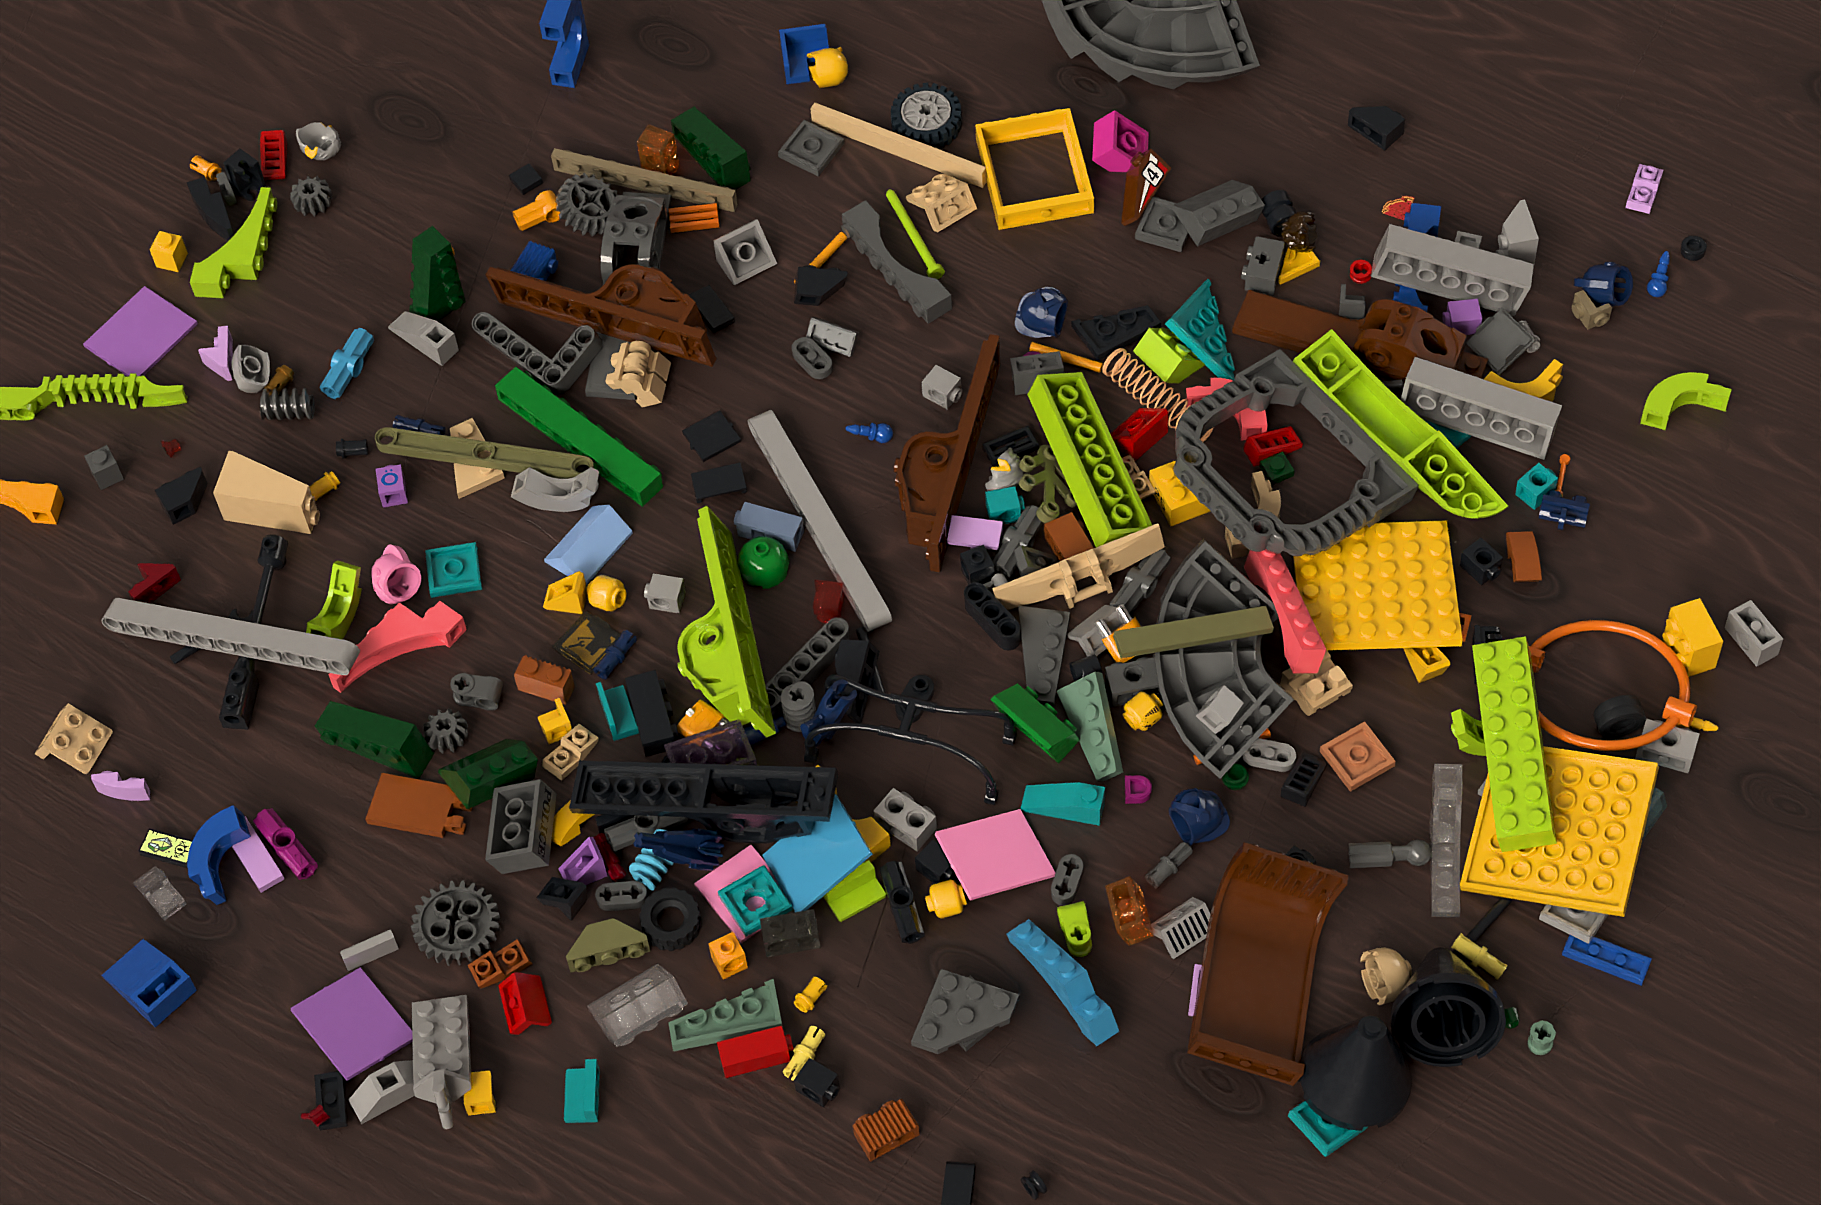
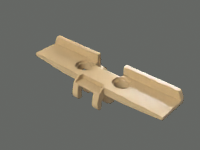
[992,523,1165,610]

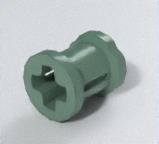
[1527,1020,1556,1055]

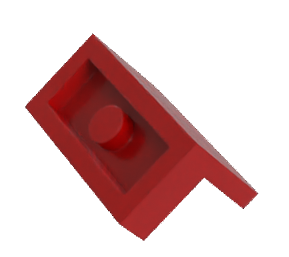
[498,972,552,1035]

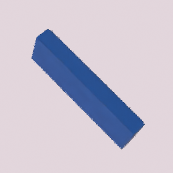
[1562,935,1652,986]

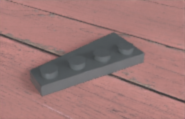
[1018,606,1070,707]

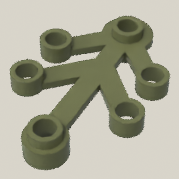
[1019,445,1077,523]

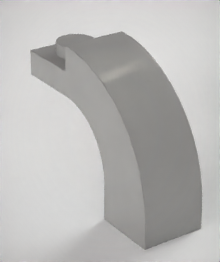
[511,467,599,512]

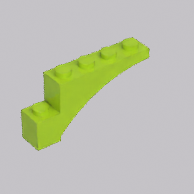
[190,187,277,298]

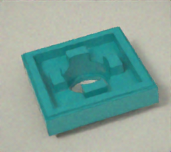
[717,865,793,937]

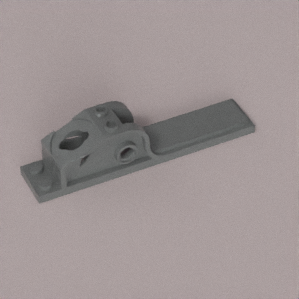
[585,192,672,400]

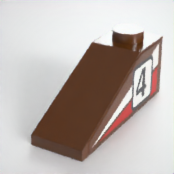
[1121,149,1171,226]

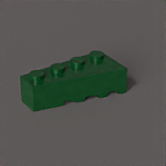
[671,107,751,190]
[409,226,466,321]
[315,701,434,779]

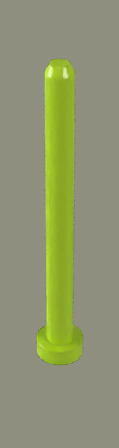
[886,189,945,279]

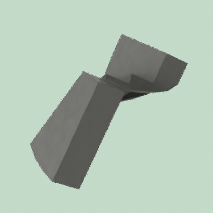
[1042,0,1260,89]
[1153,538,1294,779]

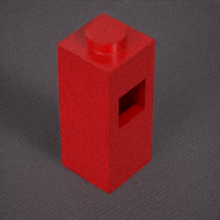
[717,1025,794,1078]

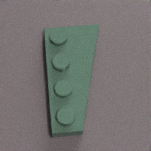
[668,979,783,1051]

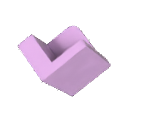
[947,515,1003,550]

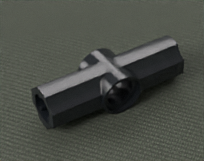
[879,861,925,944]

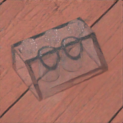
[587,964,688,1047]

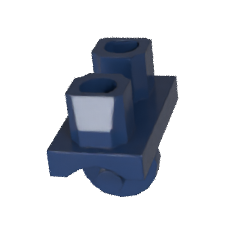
[1539,490,1590,530]

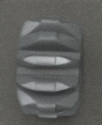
[290,175,332,217]
[423,708,468,754]

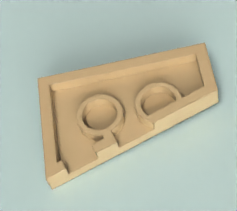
[450,418,505,499]

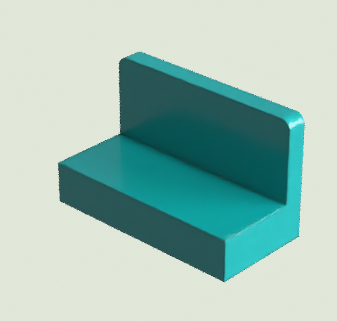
[596,682,639,741]
[564,1059,600,1123]

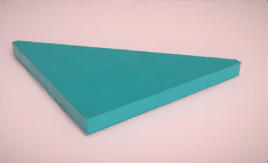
[1165,279,1235,381]

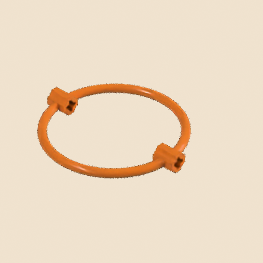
[1529,620,1697,751]

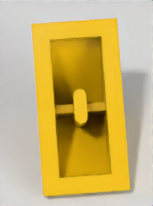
[543,571,587,614]
[1403,647,1450,683]

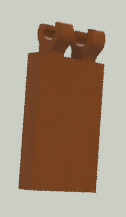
[365,773,473,838]

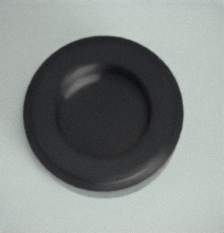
[1680,236,1707,261]

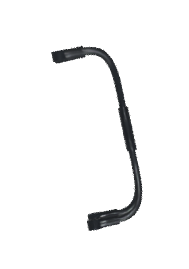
[804,675,1017,805]

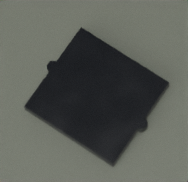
[682,410,741,462]

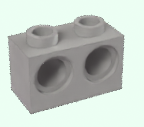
[873,788,937,852]

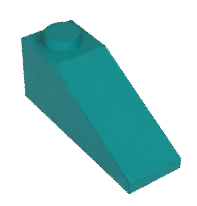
[1021,782,1105,826]

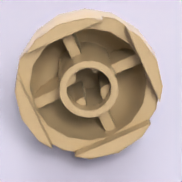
[1361,947,1412,1005]

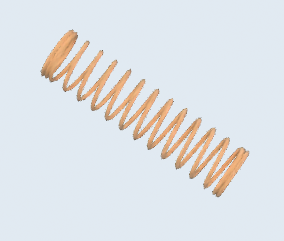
[1102,348,1214,442]

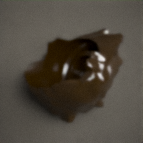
[1281,212,1317,253]

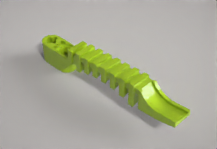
[0,373,188,421]

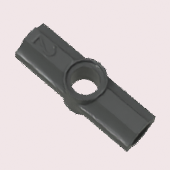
[992,505,1043,577]
[1110,549,1171,616]
[604,815,688,851]

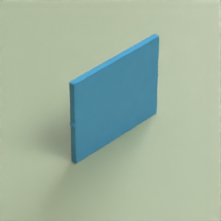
[762,794,873,916]

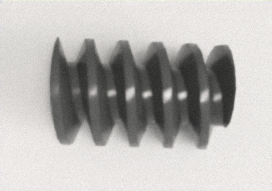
[260,388,315,420]
[781,681,816,732]

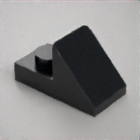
[536,877,587,920]

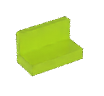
[824,860,886,922]

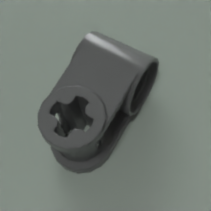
[450,673,504,710]

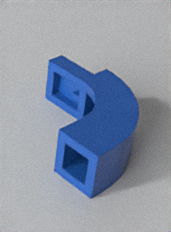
[187,805,251,905]

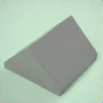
[713,219,777,285]

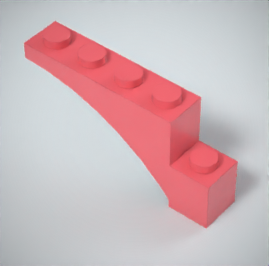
[328,601,467,693]

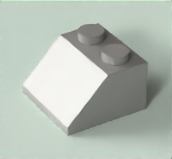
[1496,200,1539,268]

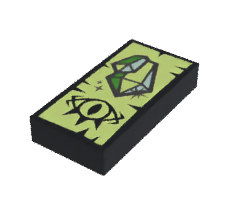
[138,828,193,869]

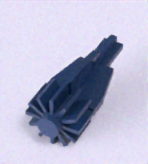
[633,828,724,871]

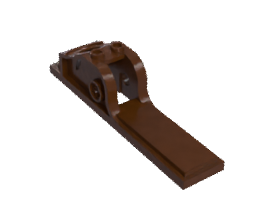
[485,264,717,367]
[1232,290,1488,384]
[894,334,1001,572]

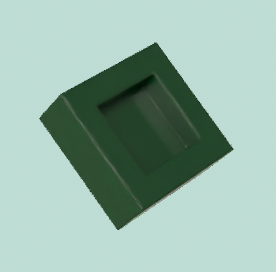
[1259,451,1295,486]

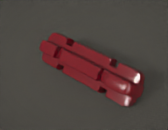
[593,833,626,882]

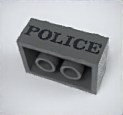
[485,779,557,874]

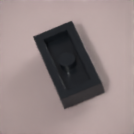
[314,1071,348,1131]

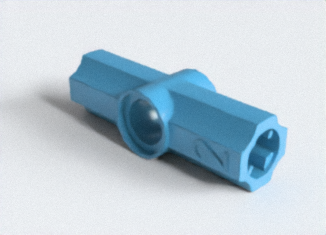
[320,328,374,399]

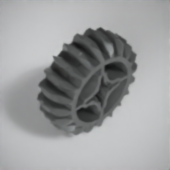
[556,172,617,237]

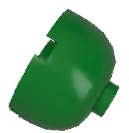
[738,536,789,589]

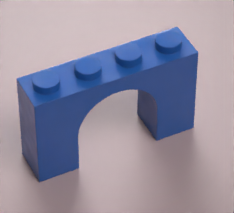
[539,0,589,88]

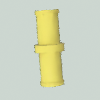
[1451,933,1508,980]
[783,1026,825,1081]

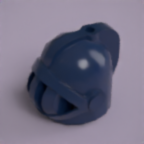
[1574,262,1633,307]
[1015,287,1068,338]
[1169,788,1230,845]

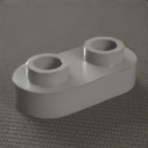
[1242,738,1296,772]

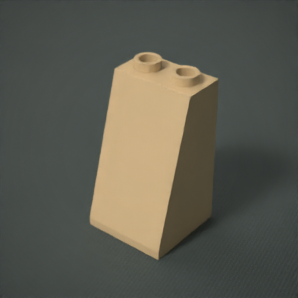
[213,451,320,534]

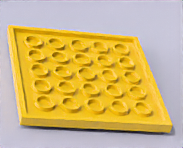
[1293,521,1463,650]
[1460,746,1659,917]

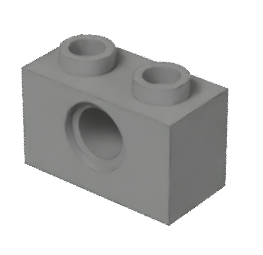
[1725,600,1783,667]
[1635,719,1699,773]

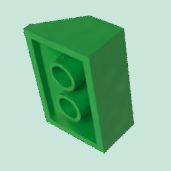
[990,683,1080,764]

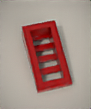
[260,130,287,180]
[1244,426,1303,466]

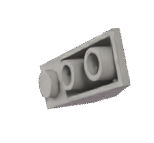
[388,311,459,366]

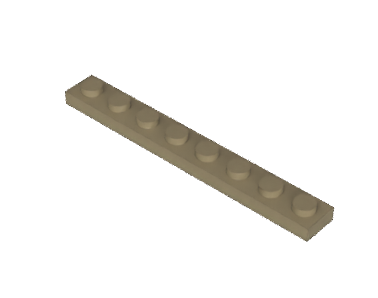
[551,148,738,212]

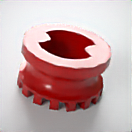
[1350,260,1372,284]

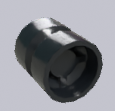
[1261,190,1297,237]

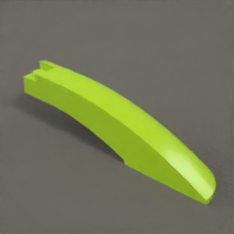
[1293,329,1508,519]

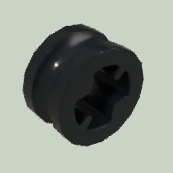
[1021,1170,1047,1200]

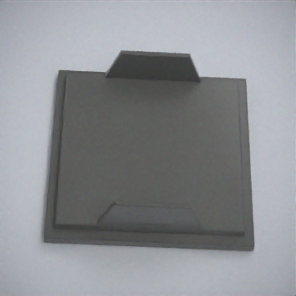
[1466,308,1536,376]

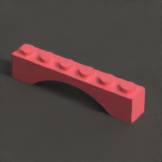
[1244,549,1326,674]

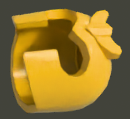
[807,47,848,88]

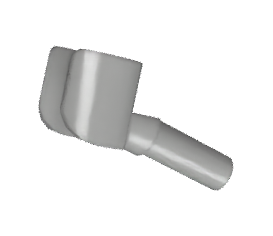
[983,573,1008,589]

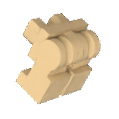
[606,341,671,407]
[1281,650,1353,716]

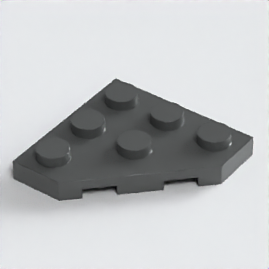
[911,969,1020,1054]

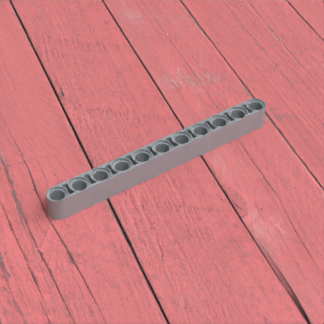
[747,410,892,632]
[101,598,360,675]

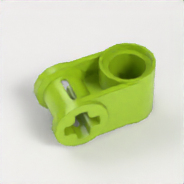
[1057,901,1092,957]

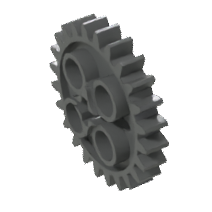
[411,880,501,966]

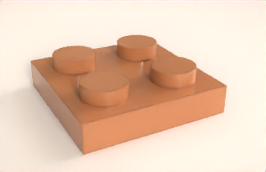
[1320,721,1396,792]

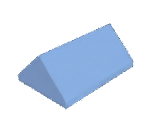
[544,505,633,585]

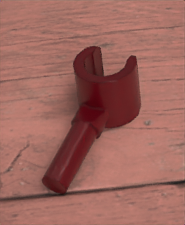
[301,1104,330,1127]

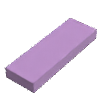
[232,816,284,893]

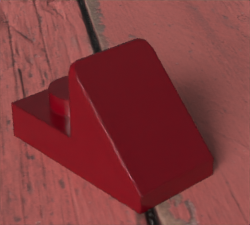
[128,563,181,604]

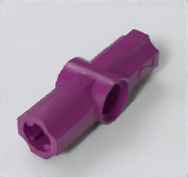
[253,808,318,880]

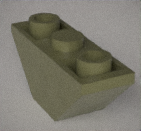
[566,918,651,972]

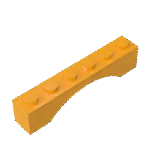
[0,479,64,525]

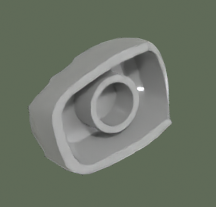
[231,345,270,393]

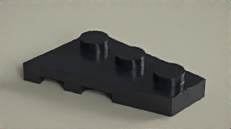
[1071,305,1161,361]

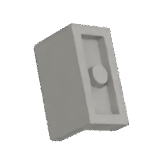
[1067,605,1124,656]

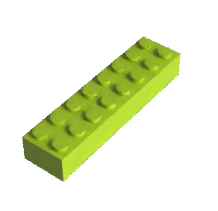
[1027,372,1152,547]
[1472,636,1557,852]

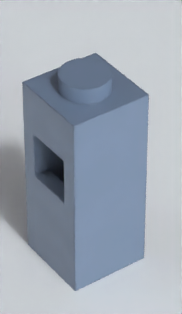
[734,502,804,552]

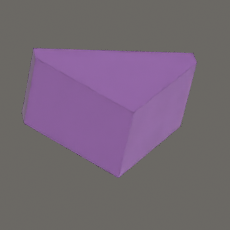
[558,837,607,885]

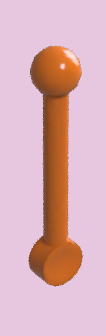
[1555,454,1570,497]

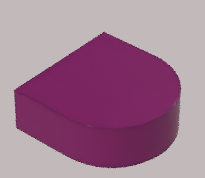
[1125,775,1152,804]

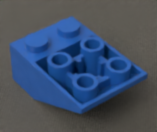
[101,939,197,1027]

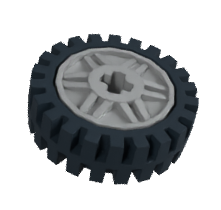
[891,83,962,149]

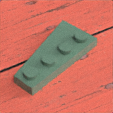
[1057,672,1123,782]

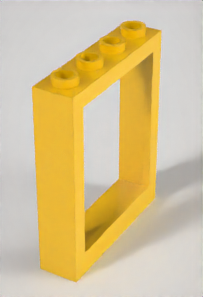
[975,108,1094,230]

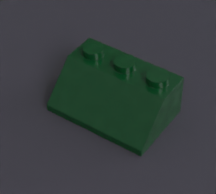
[438,739,538,810]

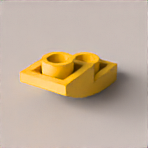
[552,800,595,846]

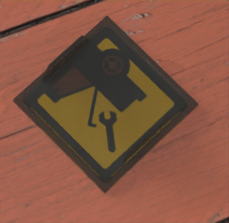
[552,611,620,675]

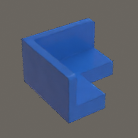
[779,24,829,84]

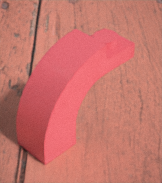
[1186,378,1267,440]

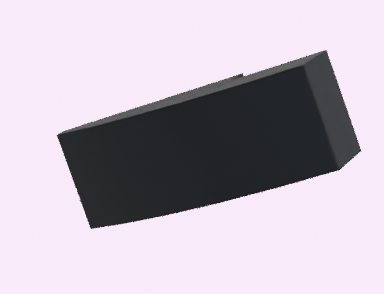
[186,177,234,241]

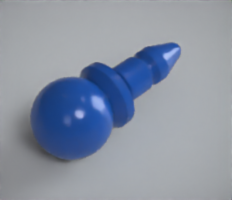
[1647,251,1669,297]
[845,423,893,443]

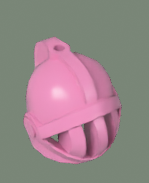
[371,545,421,604]

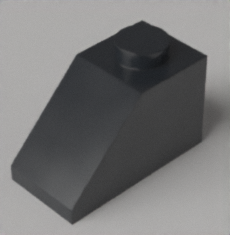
[1348,106,1405,151]

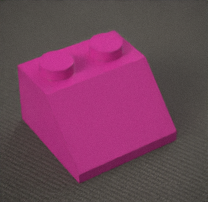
[1092,110,1149,172]

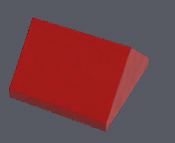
[1110,408,1169,461]

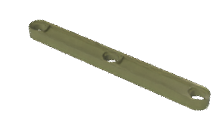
[375,427,594,479]

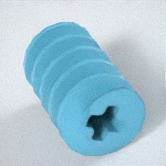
[629,829,674,891]

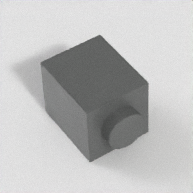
[84,445,124,490]

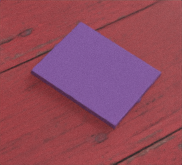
[83,286,198,377]
[291,967,413,1081]

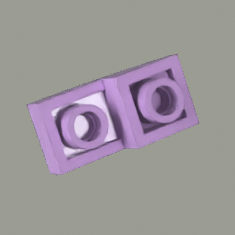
[1626,164,1663,214]
[91,771,150,801]

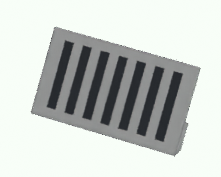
[1149,897,1210,959]

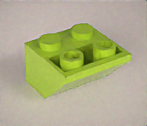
[1133,327,1205,384]

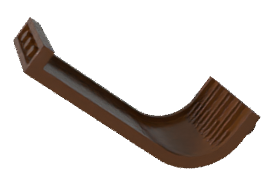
[1187,842,1348,1086]

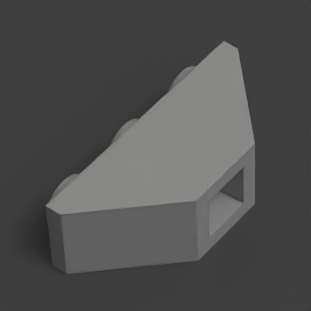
[349,1060,415,1124]

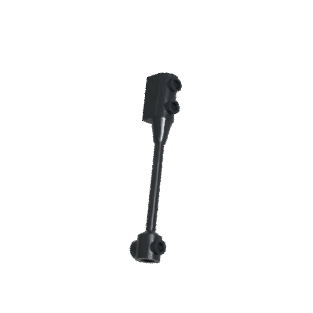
[219,535,288,730]

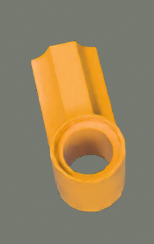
[512,190,560,231]

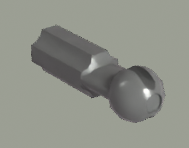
[1348,839,1431,868]

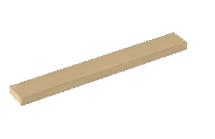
[810,103,986,188]

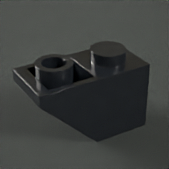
[794,265,847,306]
[155,467,208,525]

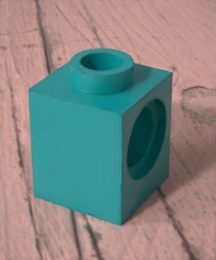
[1515,463,1558,510]
[985,486,1025,524]

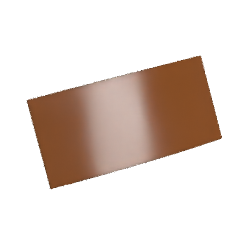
[1506,531,1542,582]
[467,939,532,989]

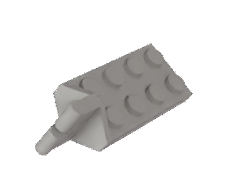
[412,995,472,1129]

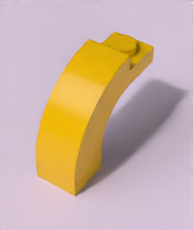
[1484,359,1563,402]

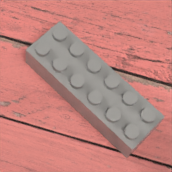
[1371,224,1534,316]
[1401,357,1562,460]

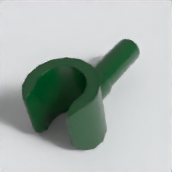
[1505,1007,1519,1029]

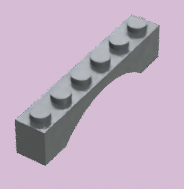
[841,200,952,324]

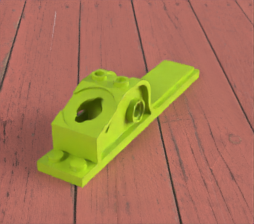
[677,506,776,737]

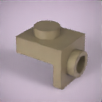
[1572,290,1612,330]

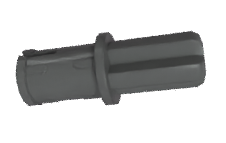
[1145,842,1193,889]

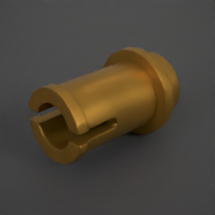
[264,365,294,396]

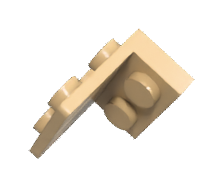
[906,174,977,232]
[35,703,113,774]

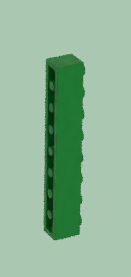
[495,367,663,507]

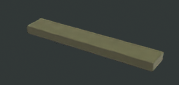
[1113,606,1274,659]

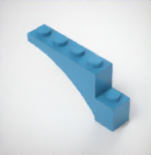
[1007,919,1119,1046]

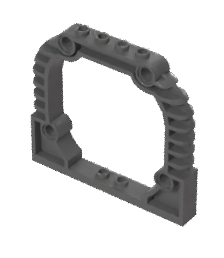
[1173,349,1419,556]

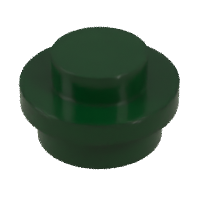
[1222,764,1249,790]

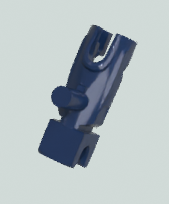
[800,679,857,747]

